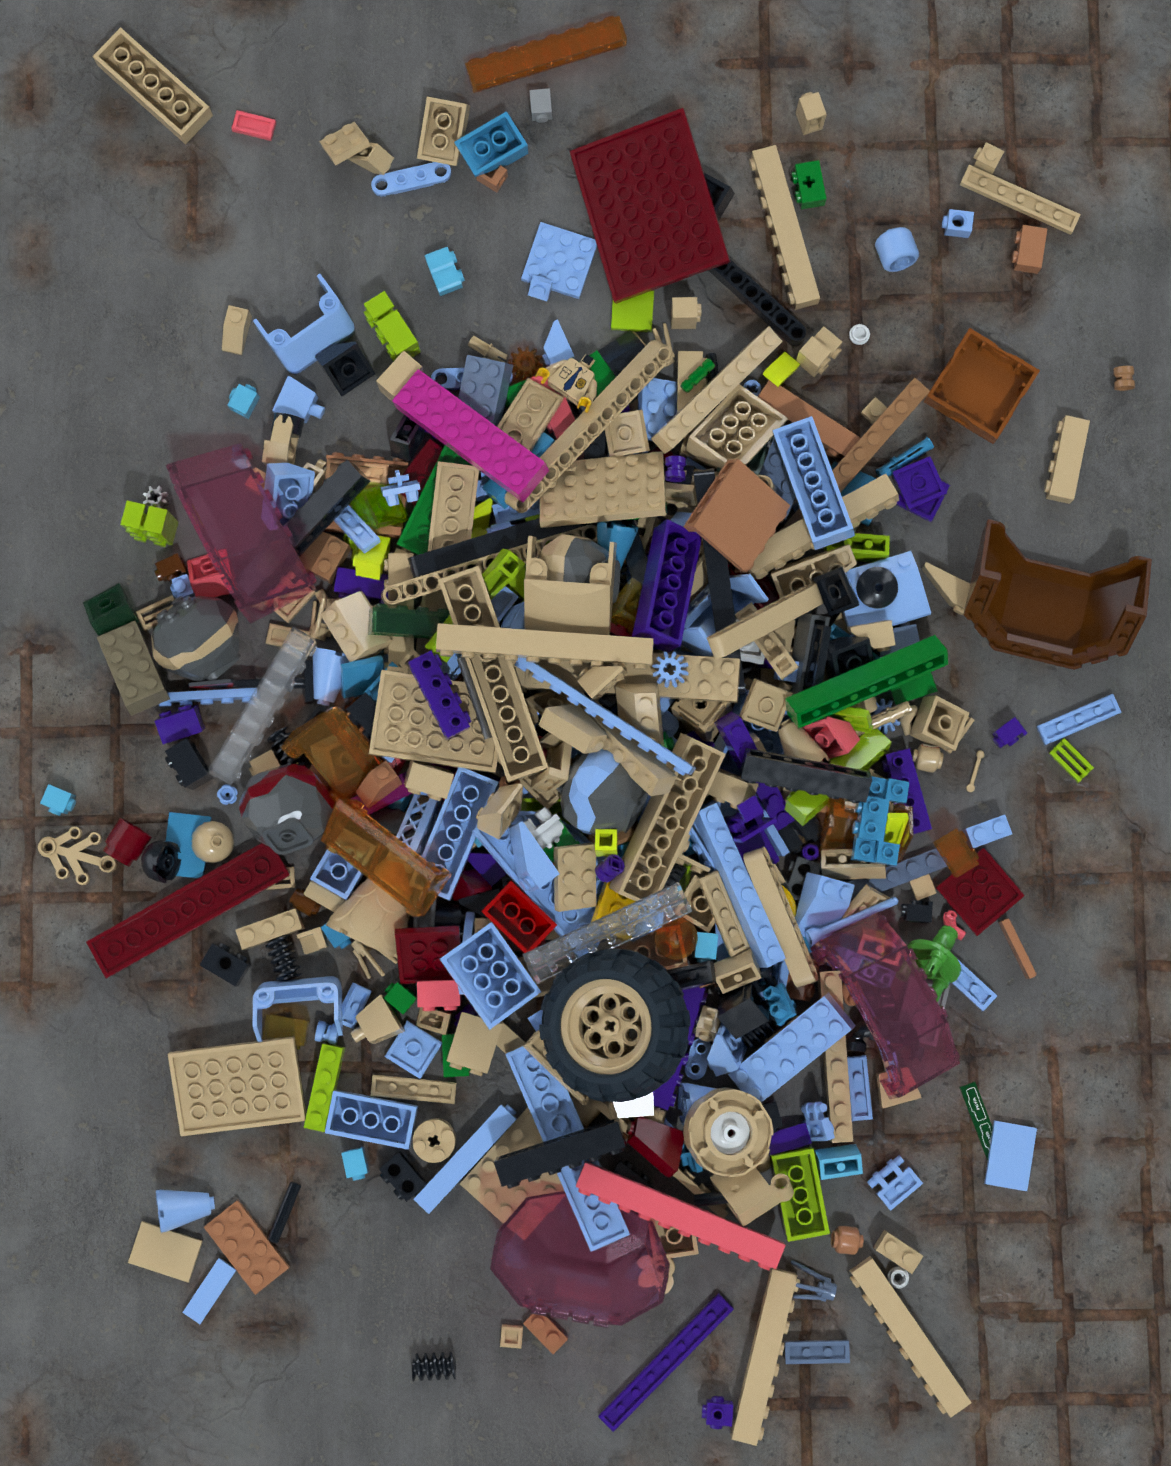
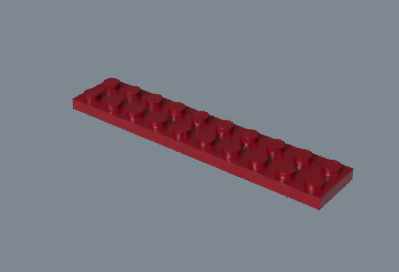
[86,843,291,979]

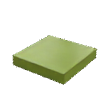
[611,291,654,332]

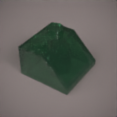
[83,583,139,636]

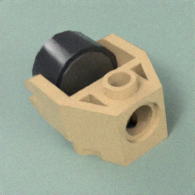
[262,413,304,466]

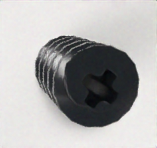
[267,726,309,766]
[265,934,303,981]
[742,1011,783,1049]
[412,1352,456,1381]

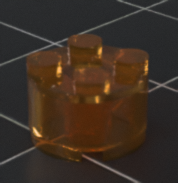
[654,917,698,960]

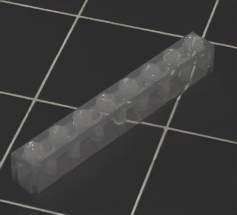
[208,627,317,785]
[523,882,693,983]

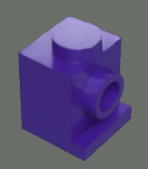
[992,717,1028,749]

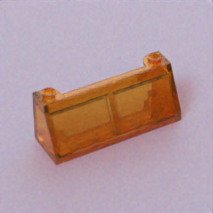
[321,799,452,917]

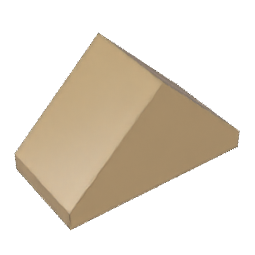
[416,1007,452,1035]

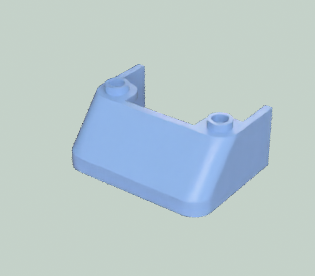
[253,274,355,374]
[681,574,769,656]
[253,976,343,1042]

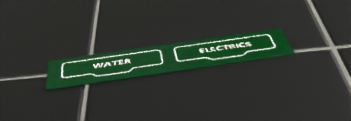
[959,1082,993,1161]

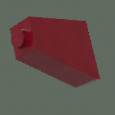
[626,1116,684,1178]

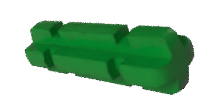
[680,358,715,393]

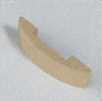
[735,602,799,680]

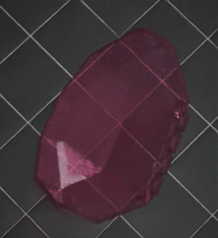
[490,1191,670,1328]

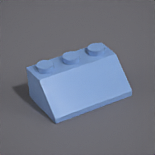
[261,463,315,531]

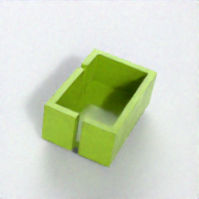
[363,291,421,362]
[120,500,178,547]

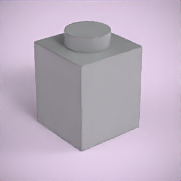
[530,88,552,123]

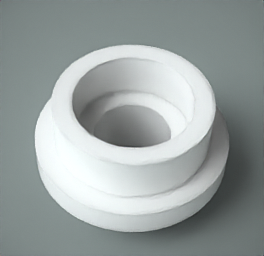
[887,1266,909,1288]

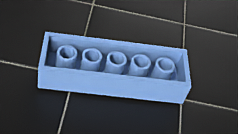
[772,416,855,550]
[410,768,499,901]
[728,992,856,1102]

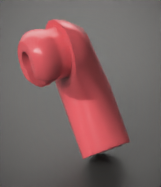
[943,910,966,941]

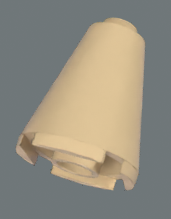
[778,719,829,762]

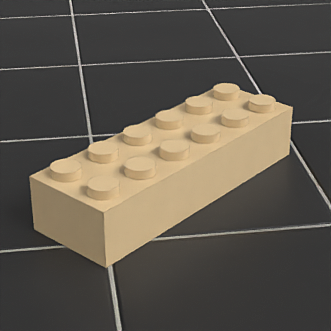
[93,27,213,145]

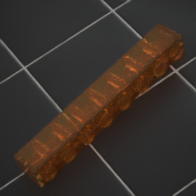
[465,16,627,93]

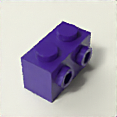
[154,704,205,744]

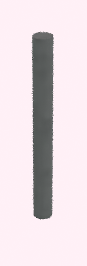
[457,657,492,740]

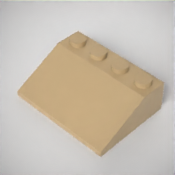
[686,384,788,469]

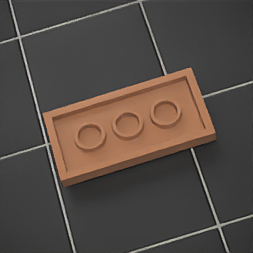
[204,1200,290,1295]

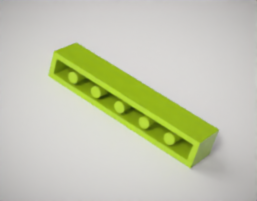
[784,728,892,826]

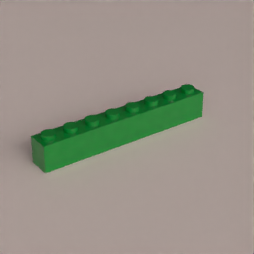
[785,635,948,729]

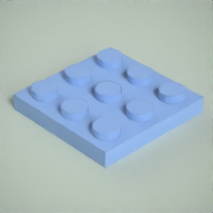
[521,222,597,299]

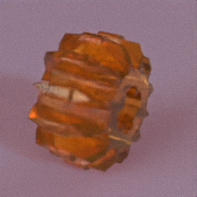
[508,346,543,381]

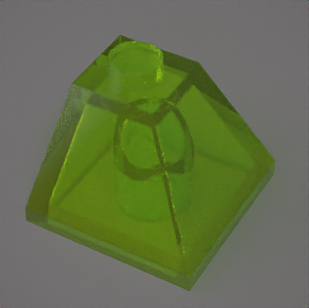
[350,484,409,529]

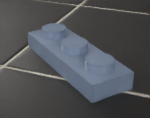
[784,1340,850,1364]

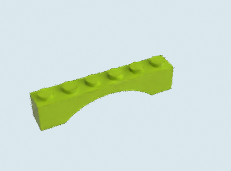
[425,549,525,663]

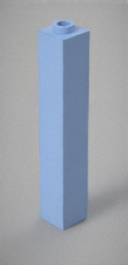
[413,1104,517,1214]

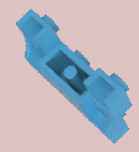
[851,776,909,866]

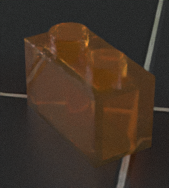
[932,828,979,878]

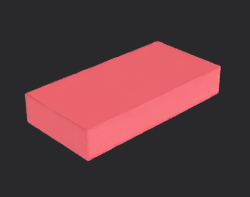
[232,110,277,141]

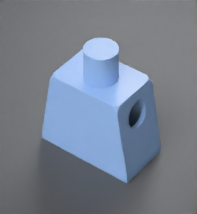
[272,376,325,423]

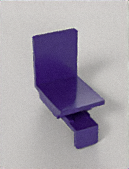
[723,796,780,879]

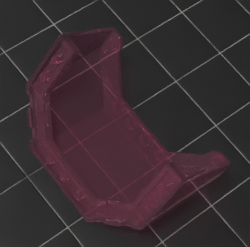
[166,443,317,624]
[809,912,960,1100]

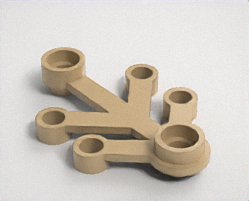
[38,826,117,885]

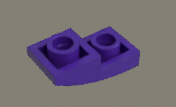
[768,1123,812,1155]

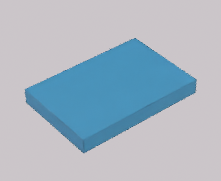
[166,812,212,879]

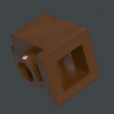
[154,553,189,582]

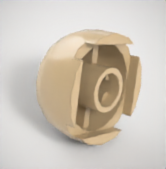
[191,821,234,863]

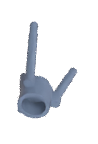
[791,1260,837,1302]

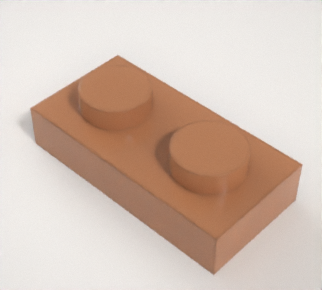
[523,1307,568,1354]

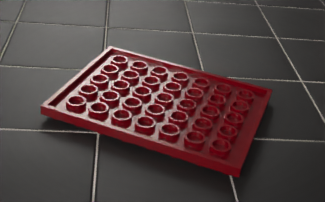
[570,108,731,304]

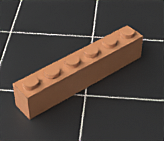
[758,380,861,460]

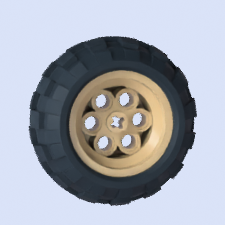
[539,949,691,1102]

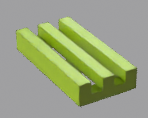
[1049,738,1094,783]

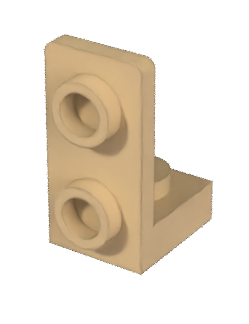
[675,834,711,875]

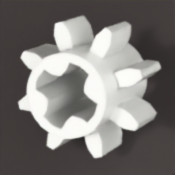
[143,486,169,508]

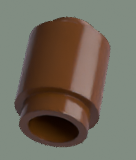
[289,888,322,917]

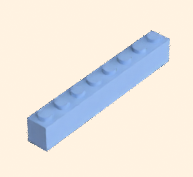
[694,803,786,968]

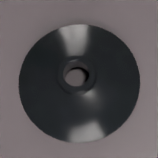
[856,567,898,609]

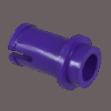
[801,844,819,860]

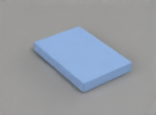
[984,1120,1037,1191]

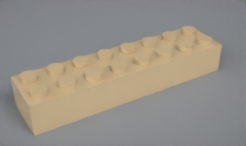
[609,733,726,909]

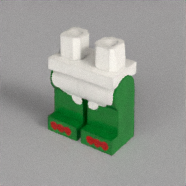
[523,807,580,865]

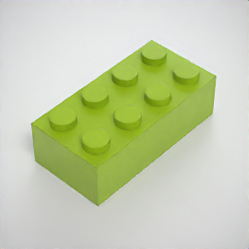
[770,1147,830,1242]

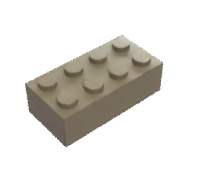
[97,621,170,716]

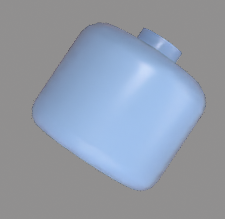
[875,227,919,272]

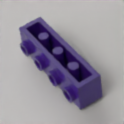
[408,651,472,740]
[881,748,932,837]

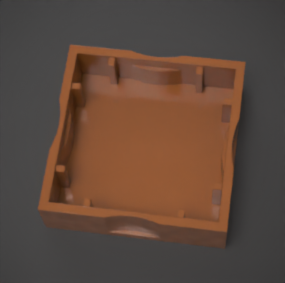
[924,328,1040,444]

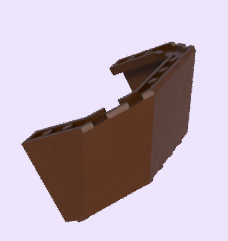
[963,519,1152,670]

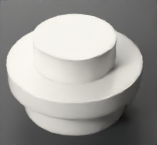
[849,324,870,345]

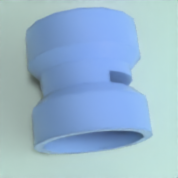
[315,1020,339,1045]

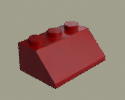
[481,881,557,957]

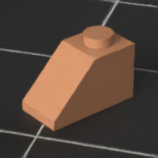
[356,761,402,809]

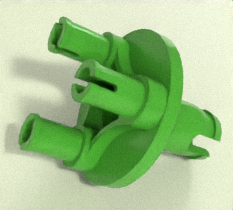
[895,925,961,1002]

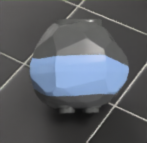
[557,749,649,836]

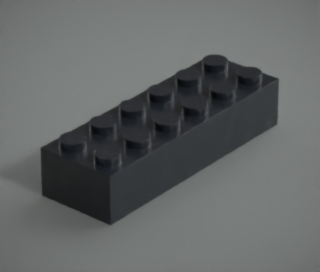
[494,1118,626,1189]

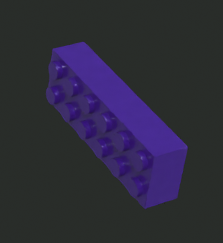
[632,519,702,653]

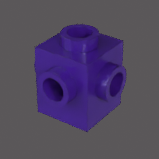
[702,1396,733,1429]

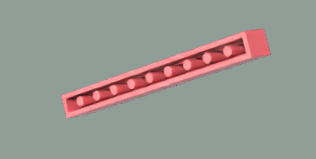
[576,1161,786,1271]

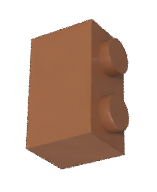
[1011,225,1047,274]

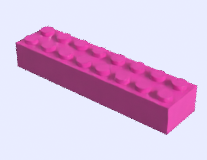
[392,369,549,502]

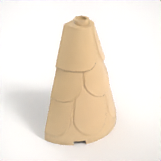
[326,846,415,959]

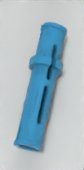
[876,437,934,477]

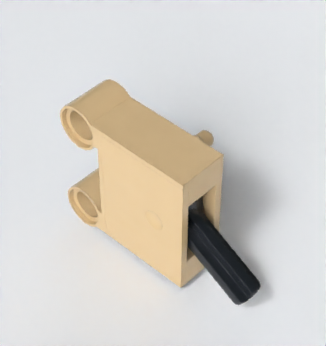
[694,1155,794,1227]

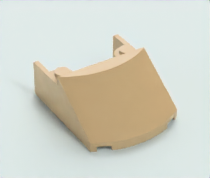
[524,536,617,635]

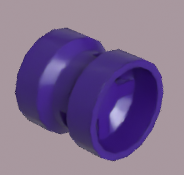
[665,456,686,482]
[595,854,625,882]

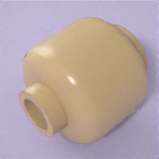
[912,744,943,773]

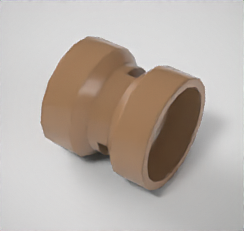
[1113,366,1135,391]

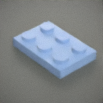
[638,378,677,441]

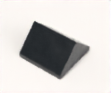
[813,565,860,616]

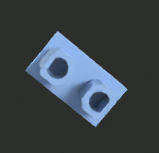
[380,470,420,506]

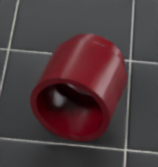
[103,817,152,867]

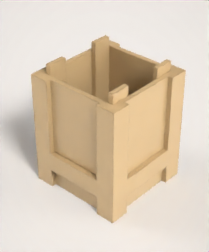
[671,699,732,742]

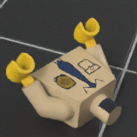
[535,354,597,413]

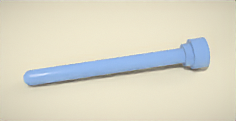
[805,897,898,946]

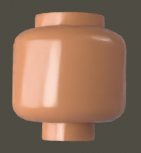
[831,1226,864,1255]

